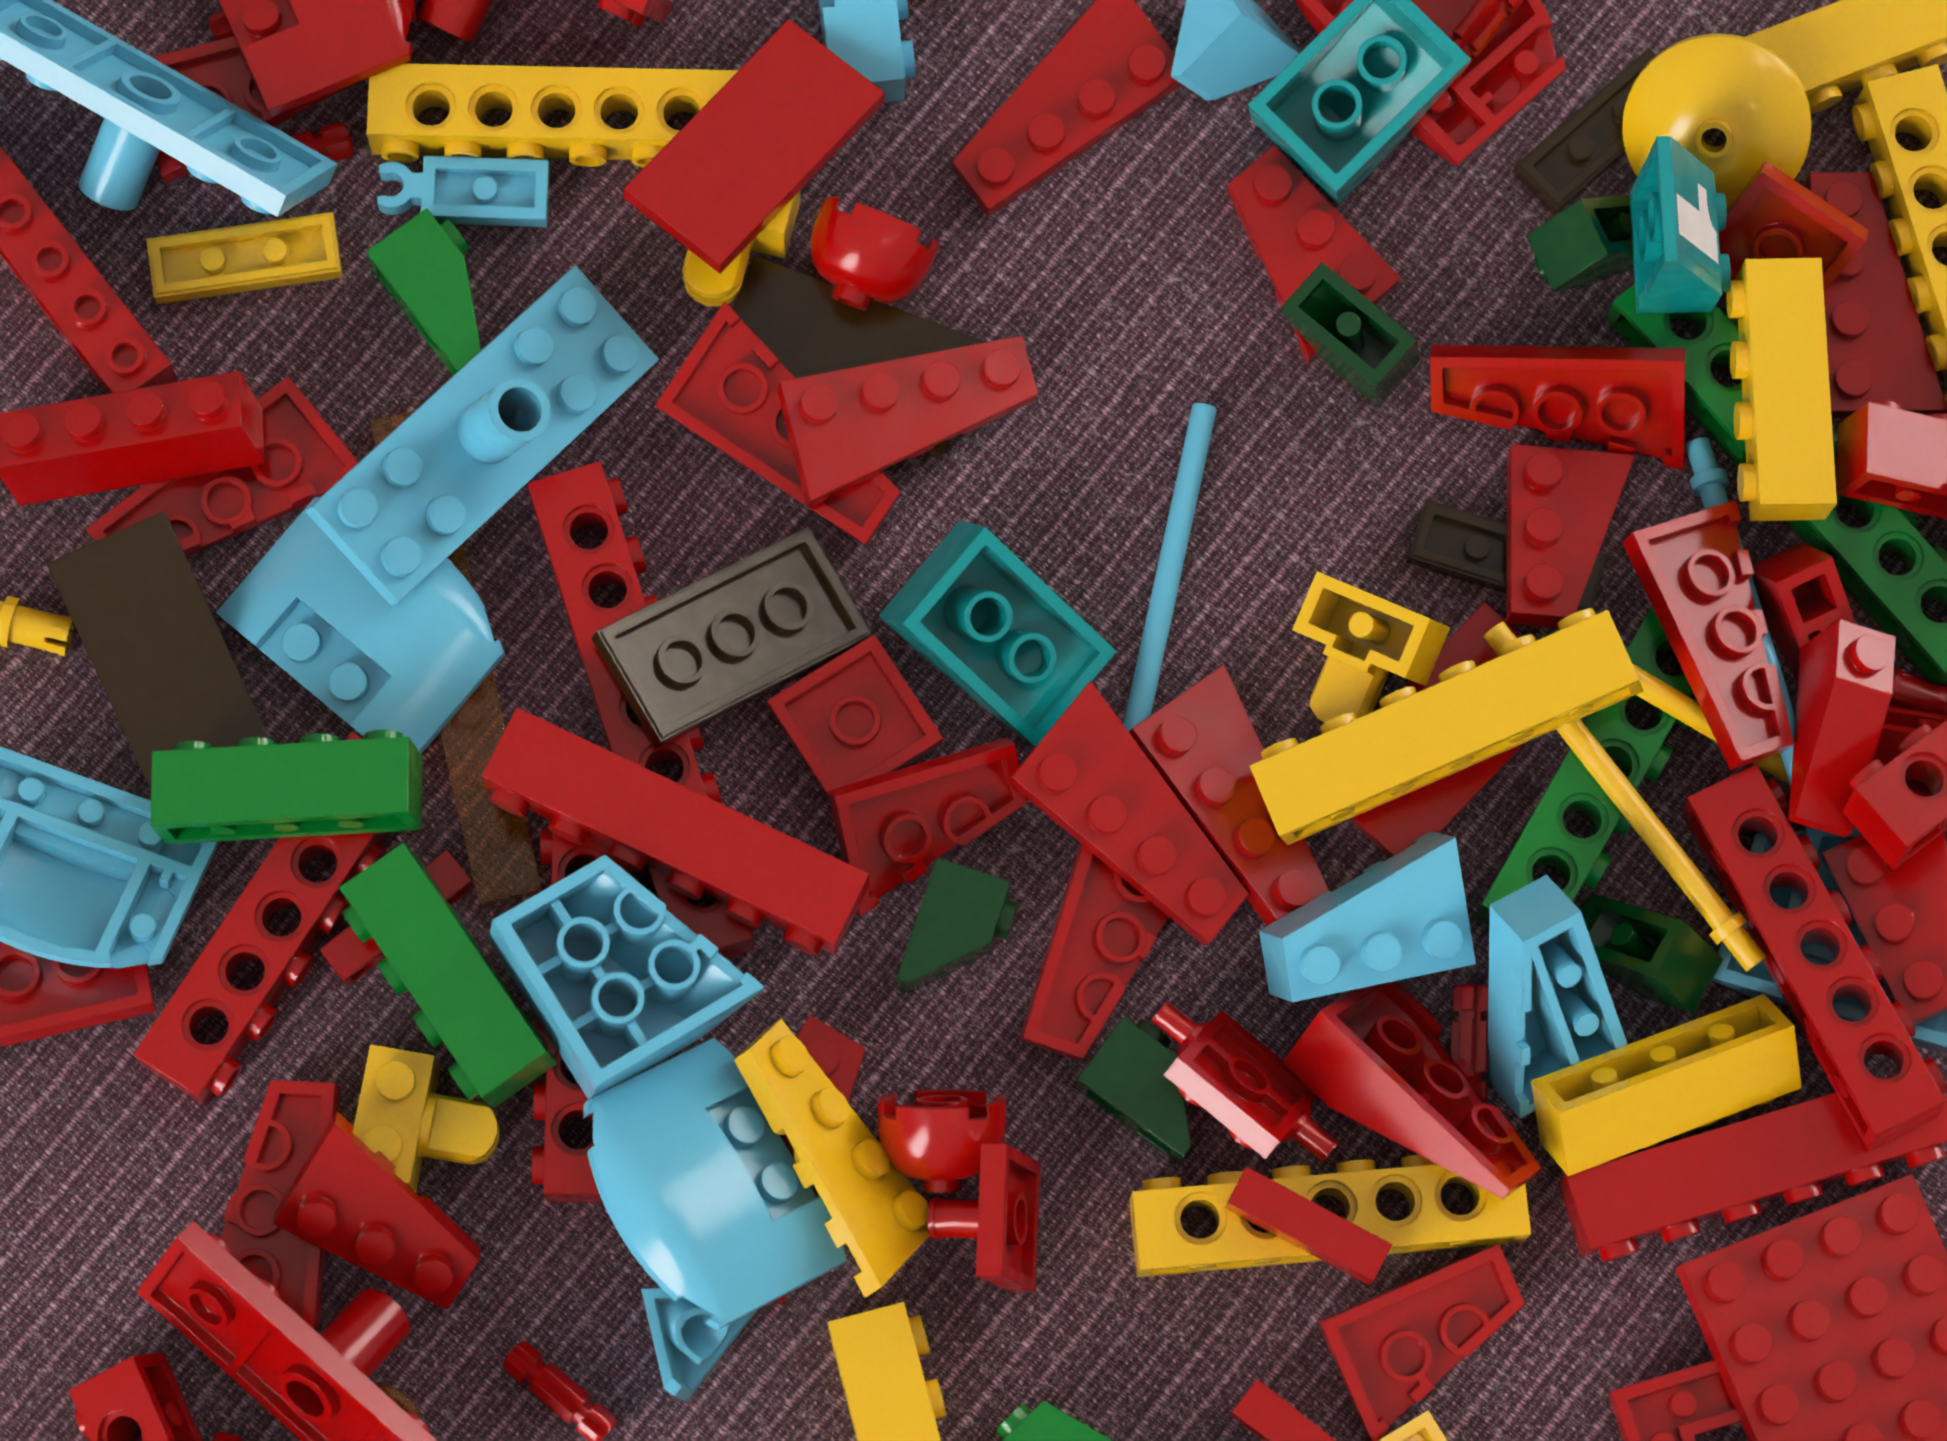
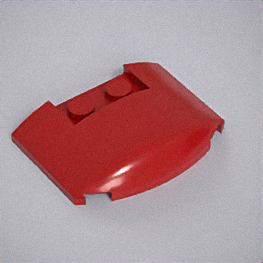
[218,0,416,117]
[1293,0,1566,167]

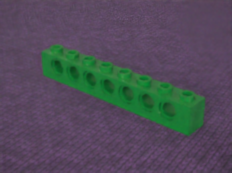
[1606,283,1947,687]

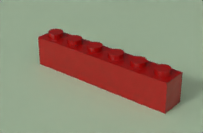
[482,707,869,956]
[1557,1074,1947,1263]

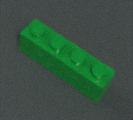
[150,730,422,844]
[339,843,558,1108]

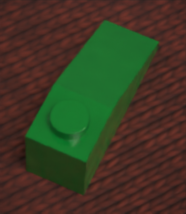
[366,208,482,376]

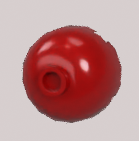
[810,197,940,311]
[878,1089,1006,1193]

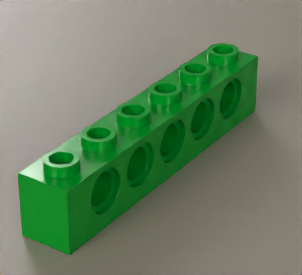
[1474,606,1698,925]

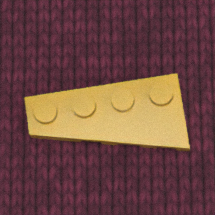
[734,1019,929,1297]

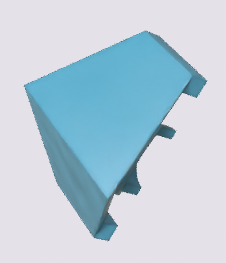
[1171,0,1302,100]
[641,1288,757,1402]

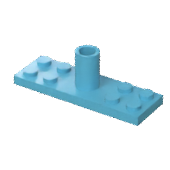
[0,0,338,217]
[305,265,659,607]

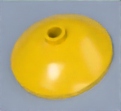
[1622,33,1812,208]

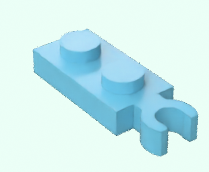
[377,156,550,227]

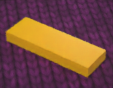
[146,212,343,304]

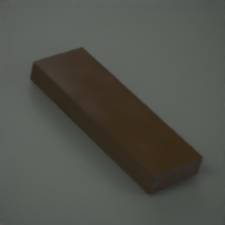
[1512,48,1656,216]
[1406,499,1607,612]

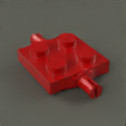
[1150,1000,1339,1163]

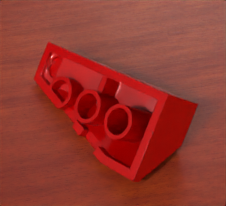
[1282,981,1541,1199]

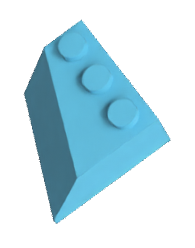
[488,855,765,1099]

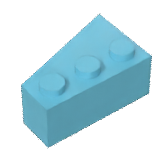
[818,0,916,102]
[1259,831,1476,1002]
[1487,874,1628,1119]

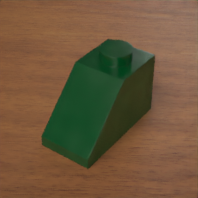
[1526,195,1634,291]
[1280,262,1419,407]
[896,858,1018,994]
[1581,893,1723,1014]
[1075,1017,1191,1165]

